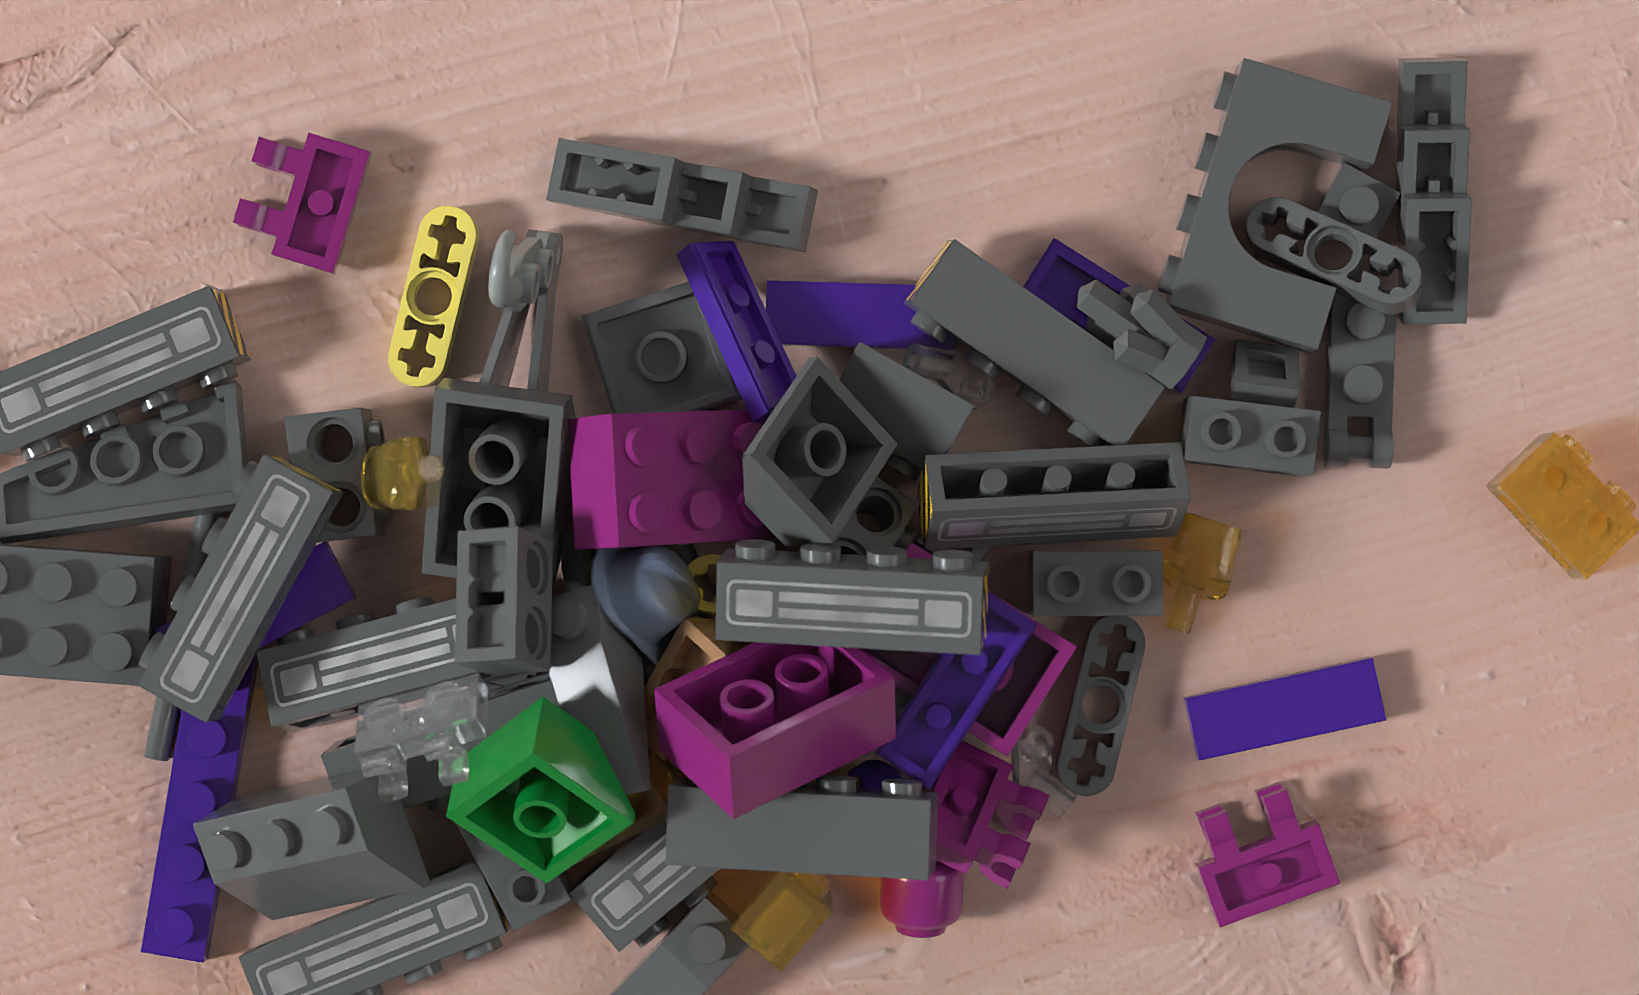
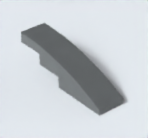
[1397,57,1472,324]
[546,138,818,253]

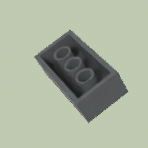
[0,543,172,686]

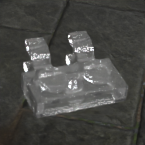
[354,673,489,803]

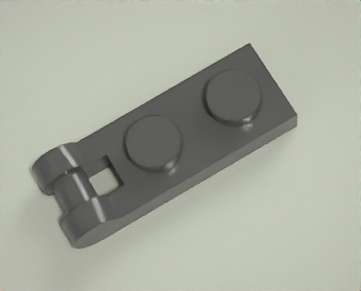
[1324,290,1396,469]

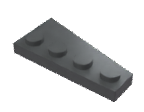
[0,380,248,544]

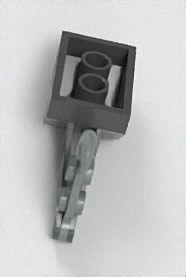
[422,229,576,585]

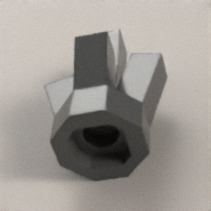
[1077,280,1207,389]

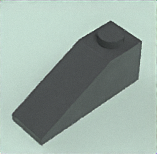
[549,585,651,796]
[609,891,755,995]

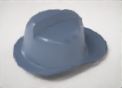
[591,545,701,665]

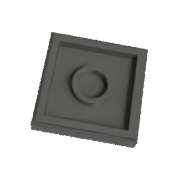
[582,281,742,414]

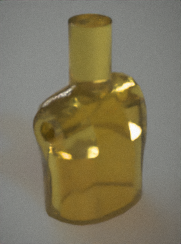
[361,436,444,511]
[1163,512,1245,634]

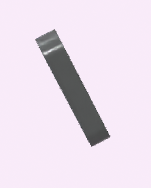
[1246,197,1422,314]
[1056,616,1146,796]

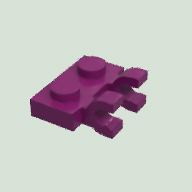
[233,132,372,274]
[931,740,1050,889]
[1195,782,1340,928]

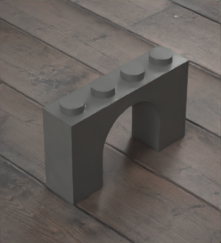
[1157,58,1393,353]

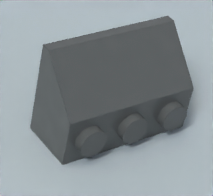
[193,763,431,920]

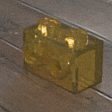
[1485,432,1639,580]

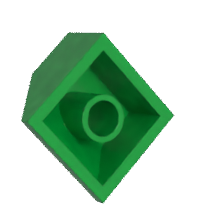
[446,696,635,884]

